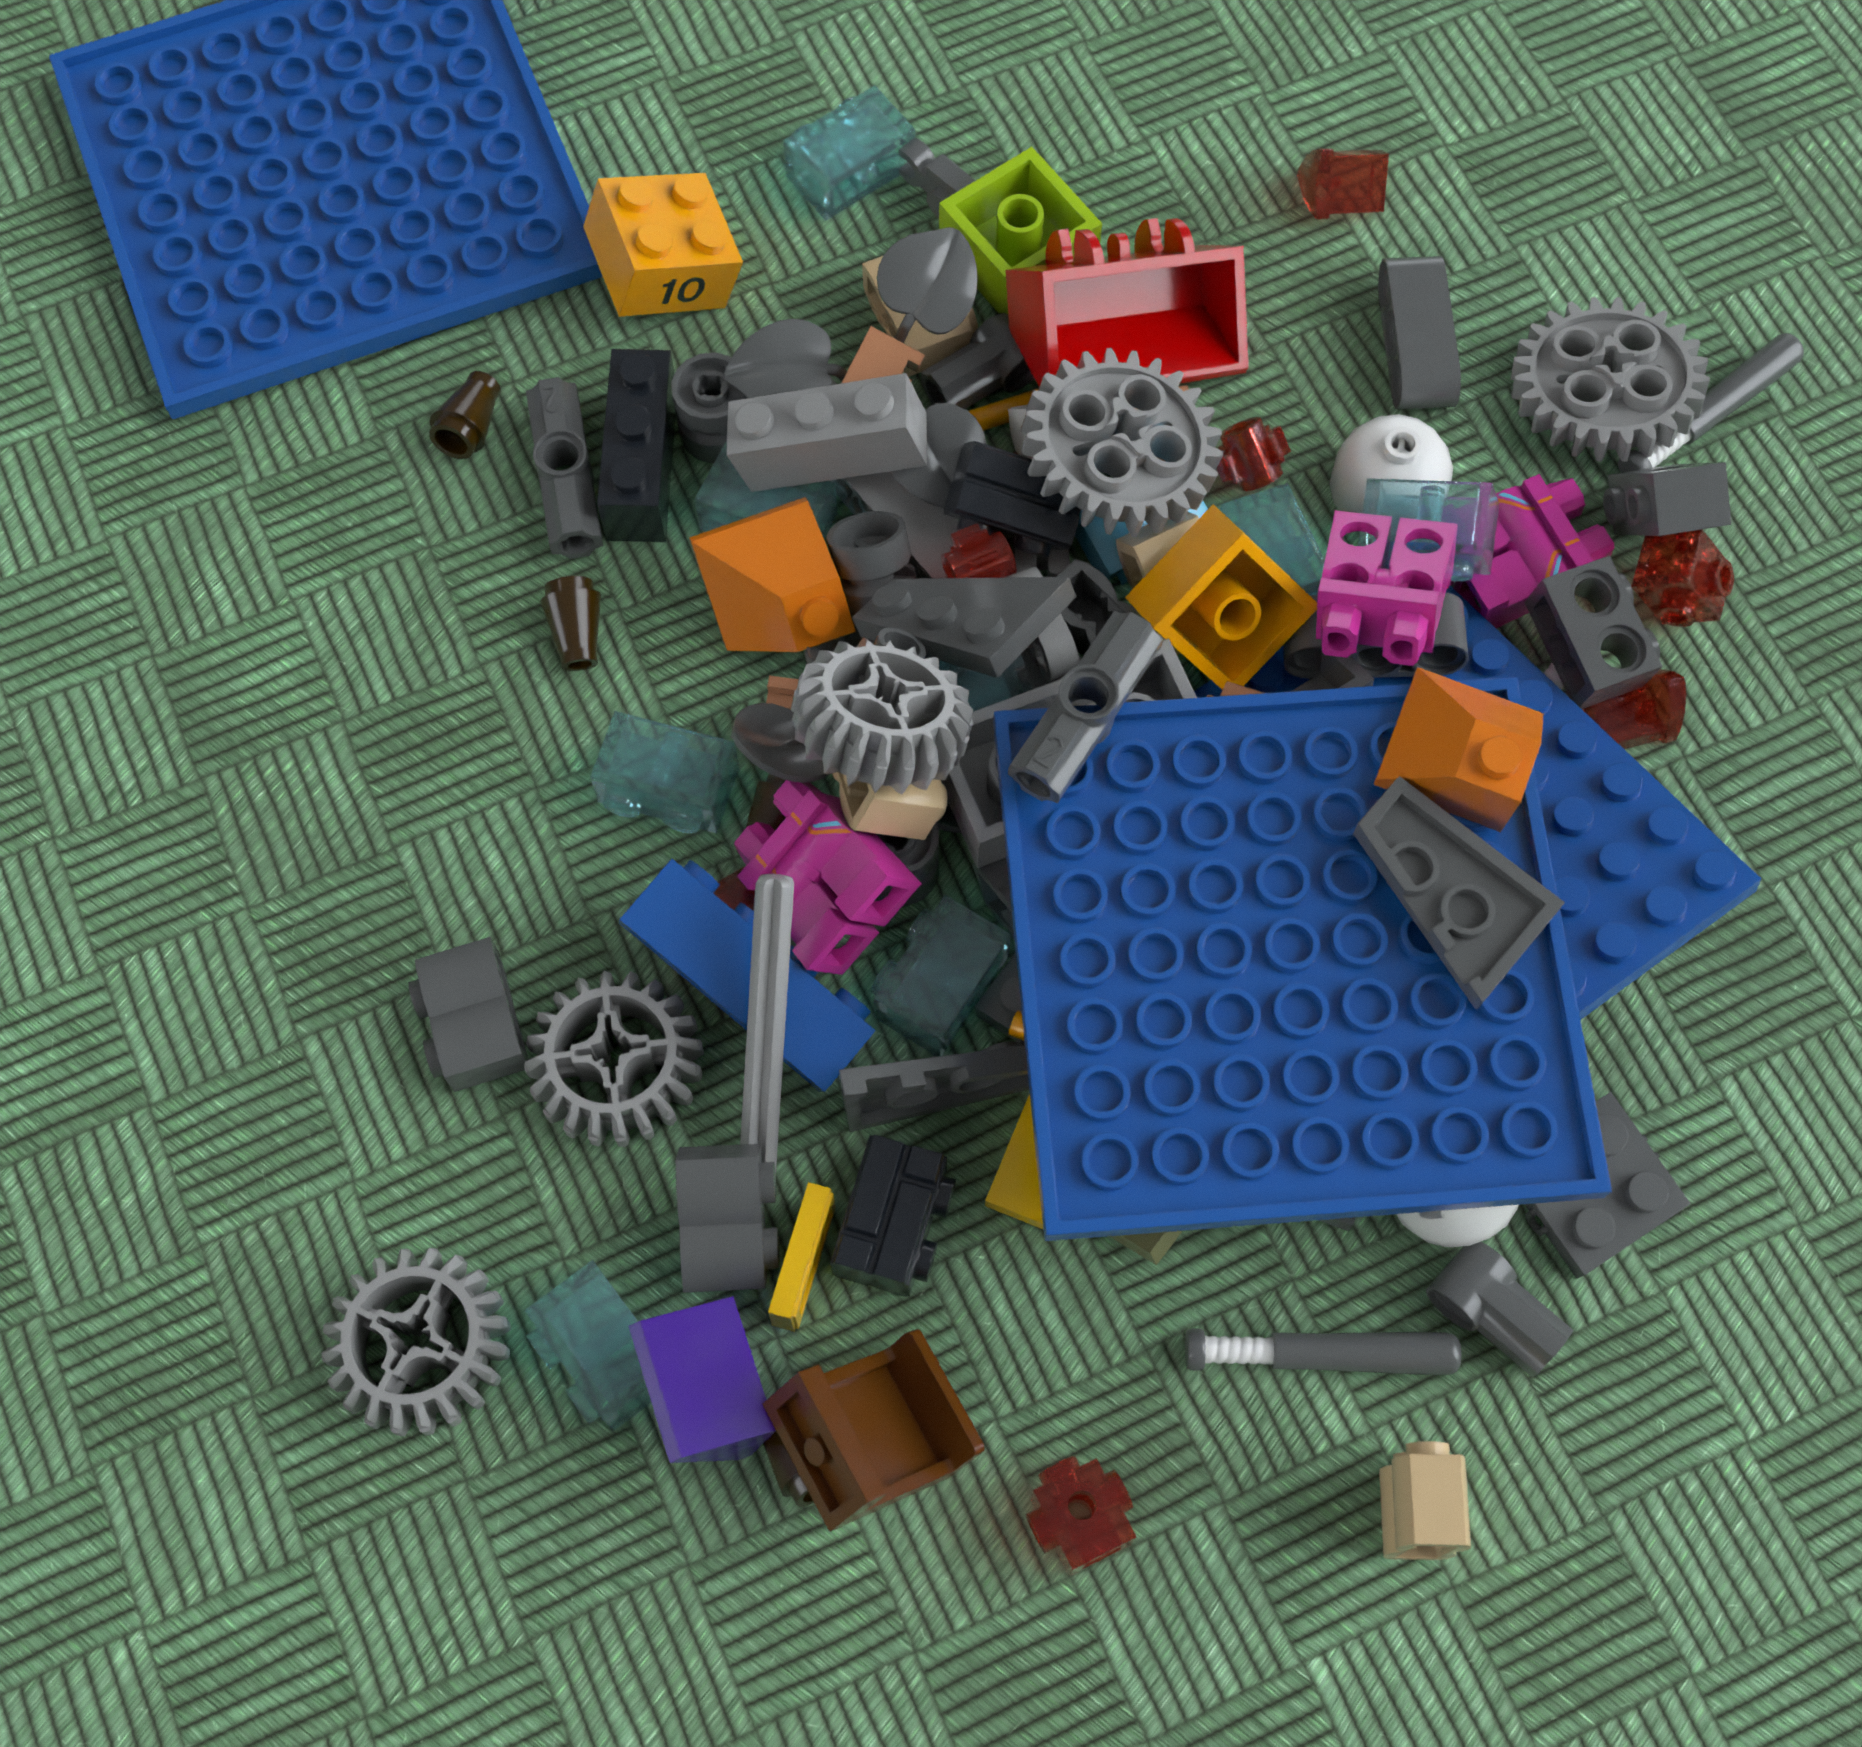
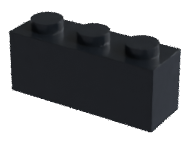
[597,349,676,542]

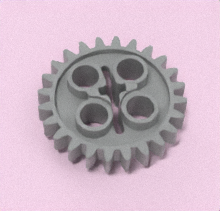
[1511,297,1710,462]
[1020,348,1223,537]

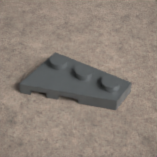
[852,577,1076,678]
[1353,776,1565,1011]
[839,1041,1029,1132]

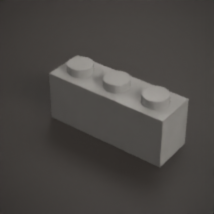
[727,373,927,492]

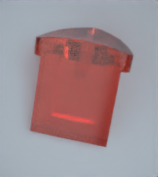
[1297,148,1389,220]
[1583,669,1686,749]

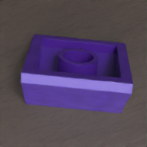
[628,1296,776,1463]

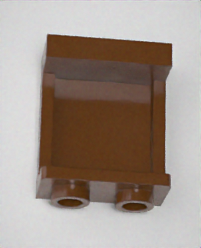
[762,1329,985,1532]

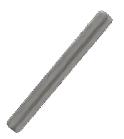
[740,874,794,1173]

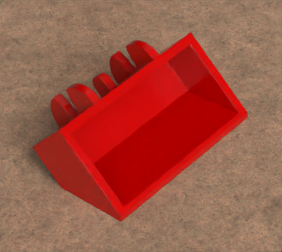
[1005,218,1249,388]

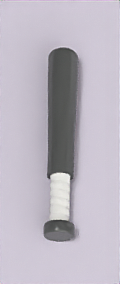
[1618,333,1804,473]
[1185,1328,1462,1375]

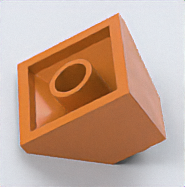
[689,497,856,652]
[1373,667,1544,832]

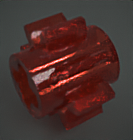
[1217,417,1291,491]
[941,523,1017,578]

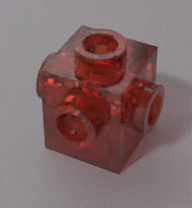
[1631,529,1734,627]
[1026,1456,1137,1577]

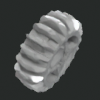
[791,638,973,795]
[524,970,704,1147]
[321,1248,511,1436]

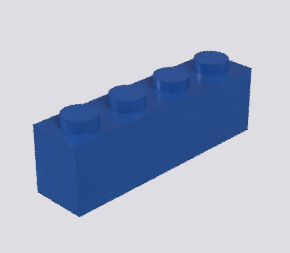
[619,859,876,1092]

